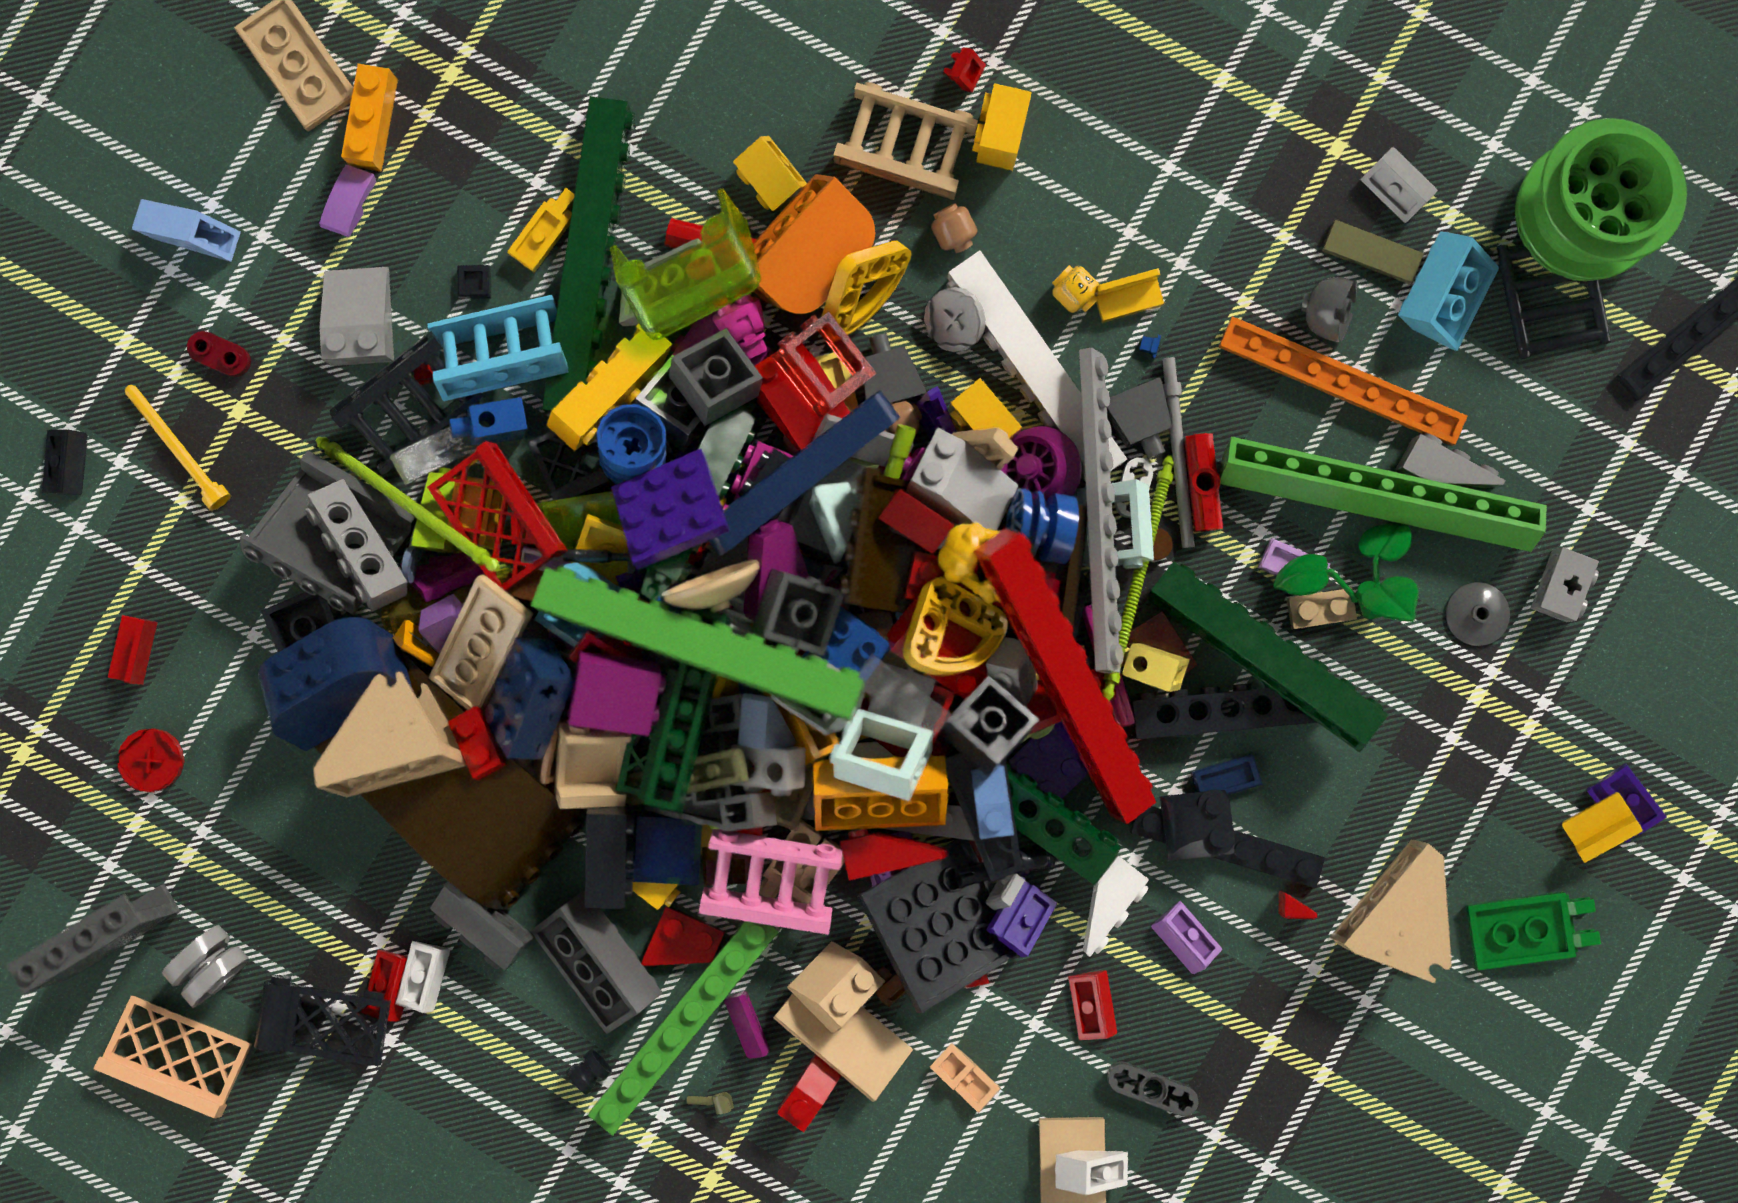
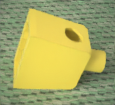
[1121,643,1190,692]

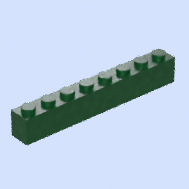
[1148,561,1388,753]

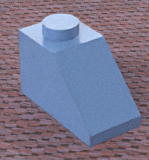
[971,766,1014,839]

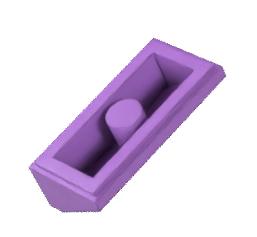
[1151,901,1222,974]

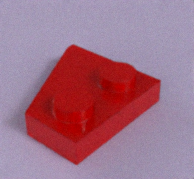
[641,906,725,966]

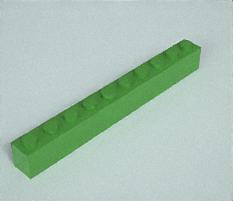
[1219,437,1547,552]
[531,566,865,722]

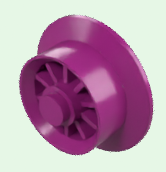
[1001,426,1082,501]

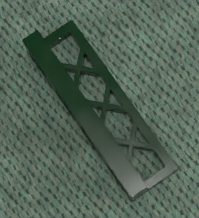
[616,664,679,800]

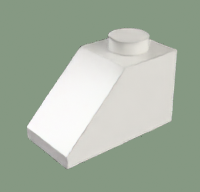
[1055,1150,1128,1195]

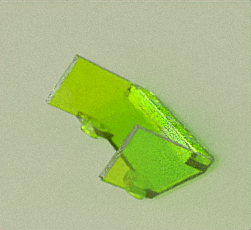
[610,188,761,340]

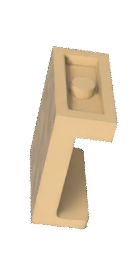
[554,722,632,809]

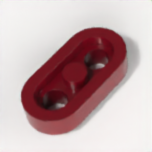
[187,331,251,377]

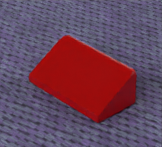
[878,489,954,554]
[361,949,408,1022]
[1068,970,1117,1040]

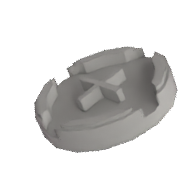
[924,287,986,352]

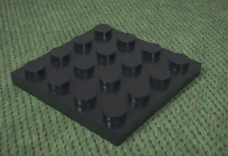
[857,839,1018,1013]

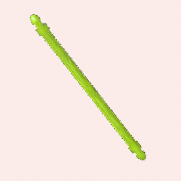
[316,437,500,571]
[1101,455,1174,701]

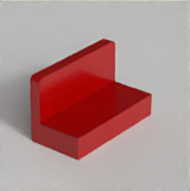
[108,615,158,684]

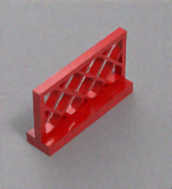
[427,441,568,592]

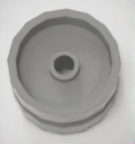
[162,925,249,1008]

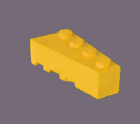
[546,318,672,451]

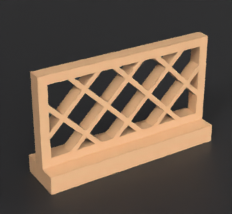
[94,995,252,1118]

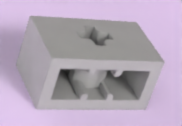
[1530,547,1599,622]

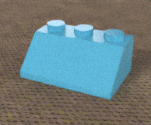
[1398,231,1499,351]

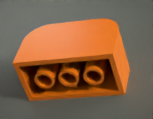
[738,174,875,314]

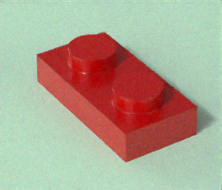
[448,706,507,781]

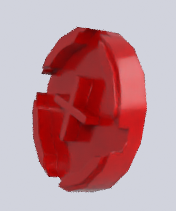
[117,728,184,792]

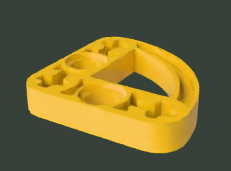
[819,241,911,340]
[903,578,1008,675]

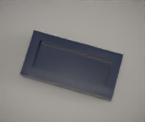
[1190,754,1263,795]

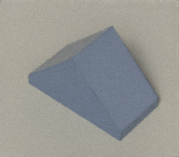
[738,693,796,750]

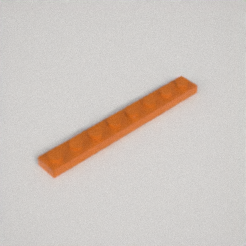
[1218,316,1467,446]

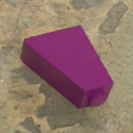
[743,519,809,621]

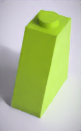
[411,468,457,554]

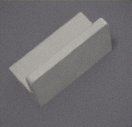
[1360,147,1438,223]

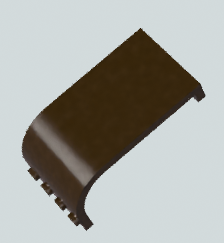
[314,650,587,911]

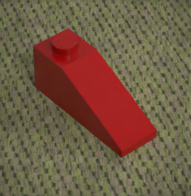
[840,828,949,880]
[777,1054,841,1132]

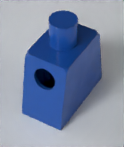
[449,397,527,445]

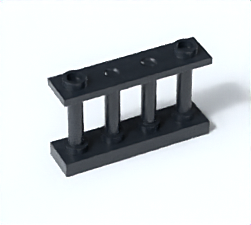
[330,331,484,476]

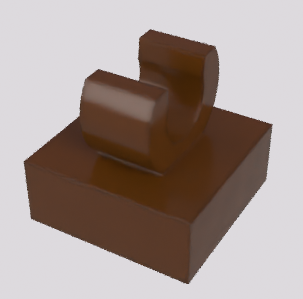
[875,966,906,1007]

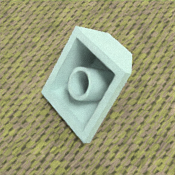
[809,482,858,564]

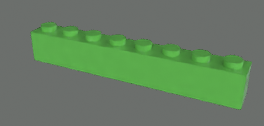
[588,921,780,1136]

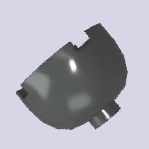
[1301,277,1358,342]

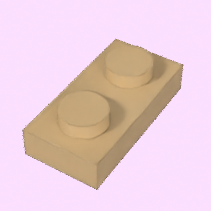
[1286,588,1357,629]

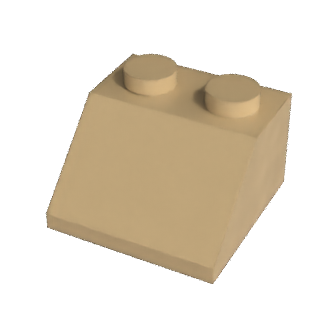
[787,941,885,1034]

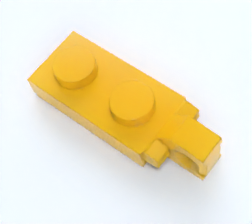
[507,188,575,273]

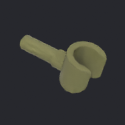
[687,1092,734,1115]

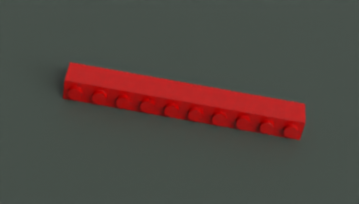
[973,529,1156,824]

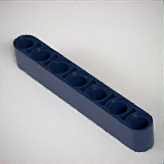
[708,390,900,556]

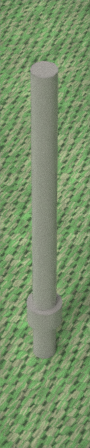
[1162,357,1195,548]

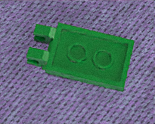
[1466,891,1601,970]

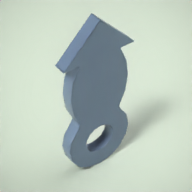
[401,527,423,584]

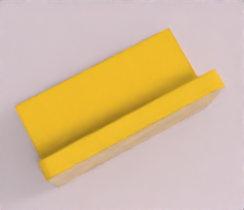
[1095,268,1164,323]
[1562,792,1643,863]

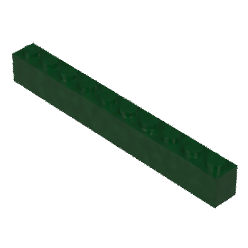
[542,96,635,414]

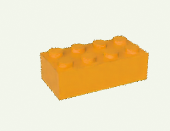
[813,755,948,831]

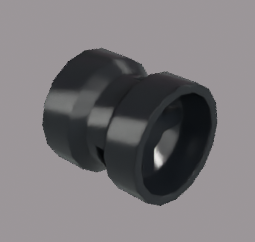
[566,1048,612,1095]

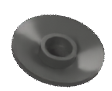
[1445,582,1510,646]

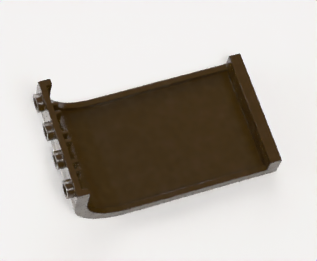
[840,467,1088,634]

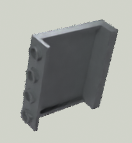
[240,450,417,615]
[6,884,181,995]

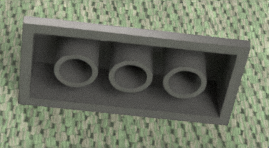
[530,890,663,1034]

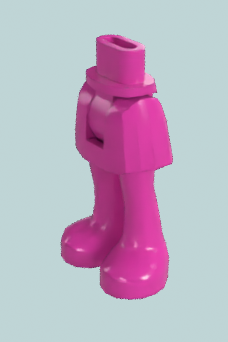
[685,242,767,359]

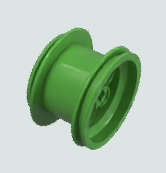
[1515,118,1687,281]

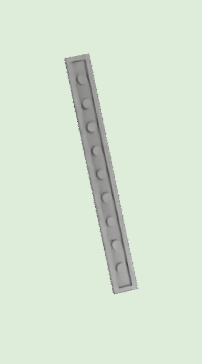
[1079,348,1123,674]

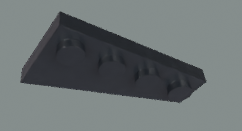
[945,752,1022,882]

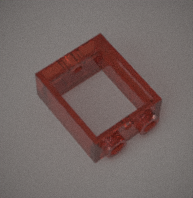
[772,312,877,418]

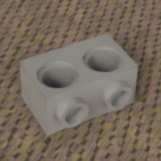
[986,637,1038,708]
[731,744,805,795]

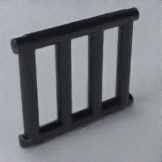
[1497,245,1611,360]

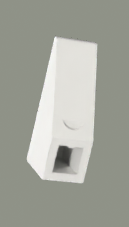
[1083,855,1149,957]

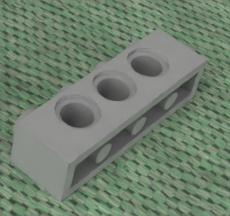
[305,479,407,612]

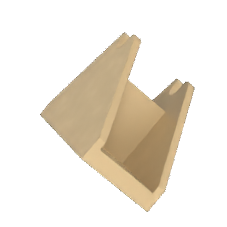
[314,671,467,797]
[1330,839,1452,983]

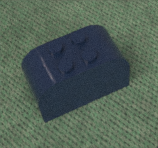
[258,617,413,751]

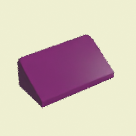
[724,990,770,1059]

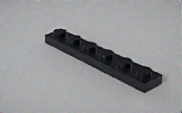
[1130,806,1325,888]

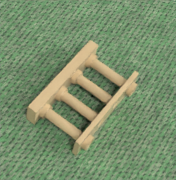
[834,82,978,200]

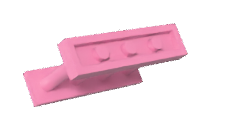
[699,828,843,935]

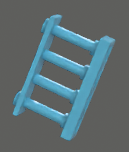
[427,295,569,401]

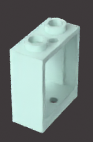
[1077,479,1154,569]
[830,709,933,801]

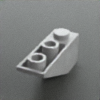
[1395,433,1506,488]

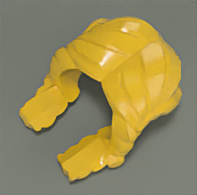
[938,522,1000,603]

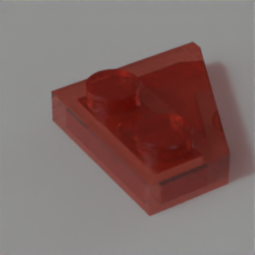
[1126,611,1198,672]

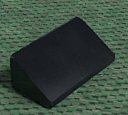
[42,429,88,495]

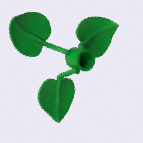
[1273,523,1419,622]

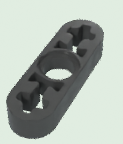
[1107,1061,1199,1116]

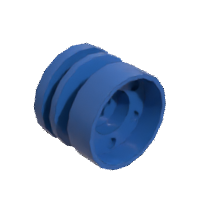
[597,404,666,484]
[1005,488,1079,564]

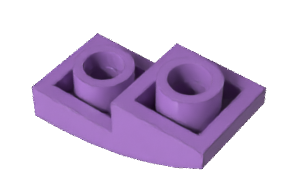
[319,164,376,237]

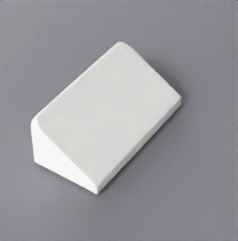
[395,941,450,1013]

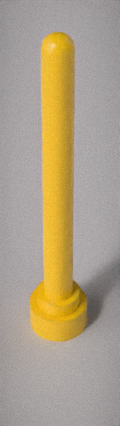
[125,385,231,511]

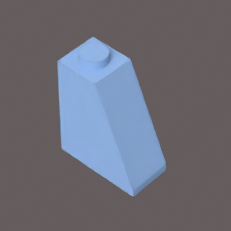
[132,199,241,262]

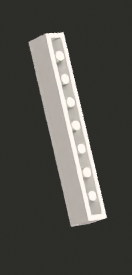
[946,251,1127,481]

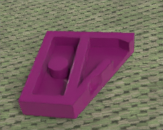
[399,552,484,602]

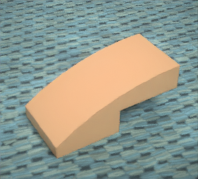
[930,1043,1002,1113]

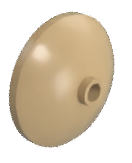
[662,560,759,612]

